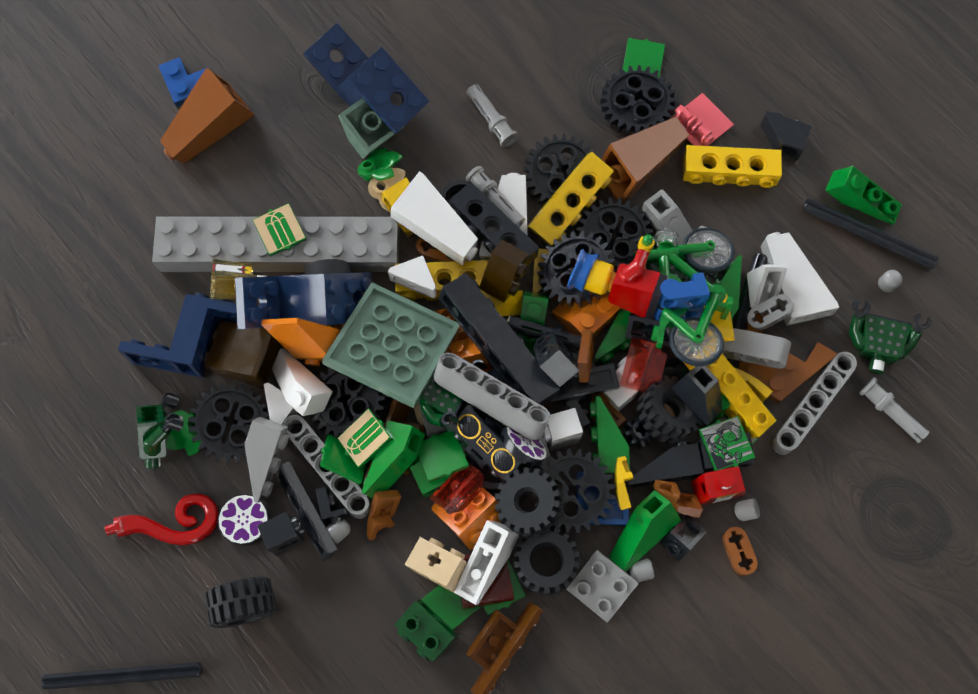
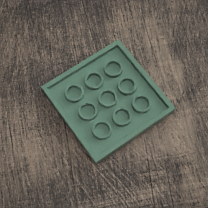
[322,283,460,408]

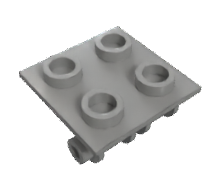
[566,550,639,623]

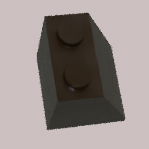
[204,321,282,390]

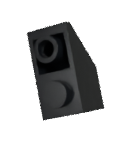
[760,111,812,160]
[672,366,722,425]

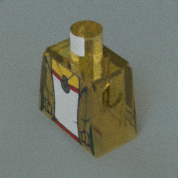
[210,259,264,299]

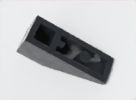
[625,441,704,489]

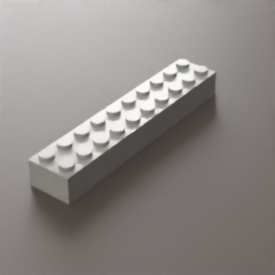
[152,217,400,272]

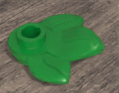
[357,148,403,181]
[164,410,210,456]

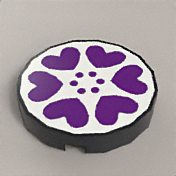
[501,426,548,467]
[217,494,270,546]

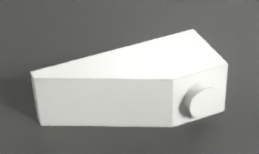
[272,348,333,416]
[454,520,519,605]

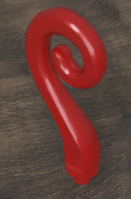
[105,493,219,545]

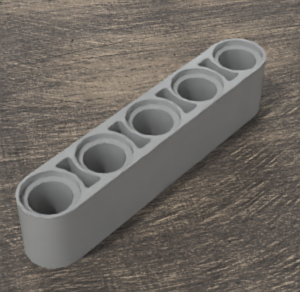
[675,322,791,369]
[772,352,857,455]
[434,353,550,440]
[283,415,371,519]

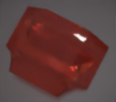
[619,337,667,393]
[430,462,484,514]

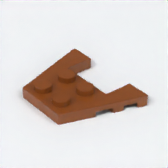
[737,308,837,403]

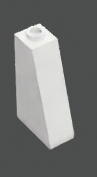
[391,171,478,265]
[479,173,527,260]
[761,232,839,326]

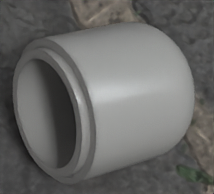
[878,270,903,293]
[734,498,760,521]
[325,519,350,544]
[629,558,654,582]

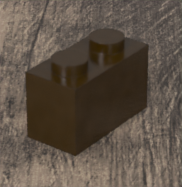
[479,240,529,303]

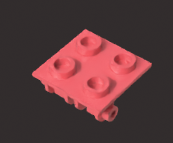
[671,93,734,146]

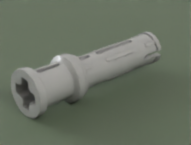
[466,84,519,148]
[465,166,525,227]
[859,377,930,443]

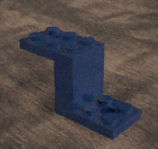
[303,23,430,134]
[235,272,373,329]
[118,293,264,378]

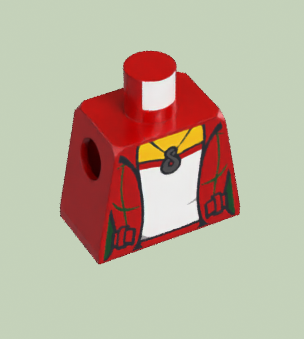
[691,466,746,506]

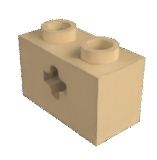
[405,537,467,594]

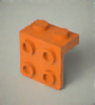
[432,475,502,551]

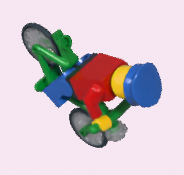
[567,228,735,366]

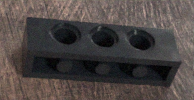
[450,182,539,265]

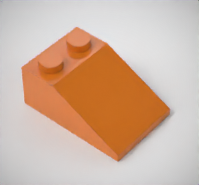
[261,318,341,366]

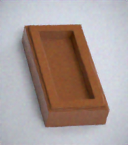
[578,330,594,382]

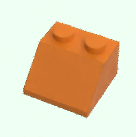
[551,293,622,339]

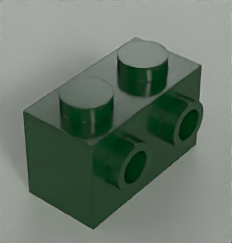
[394,599,458,662]

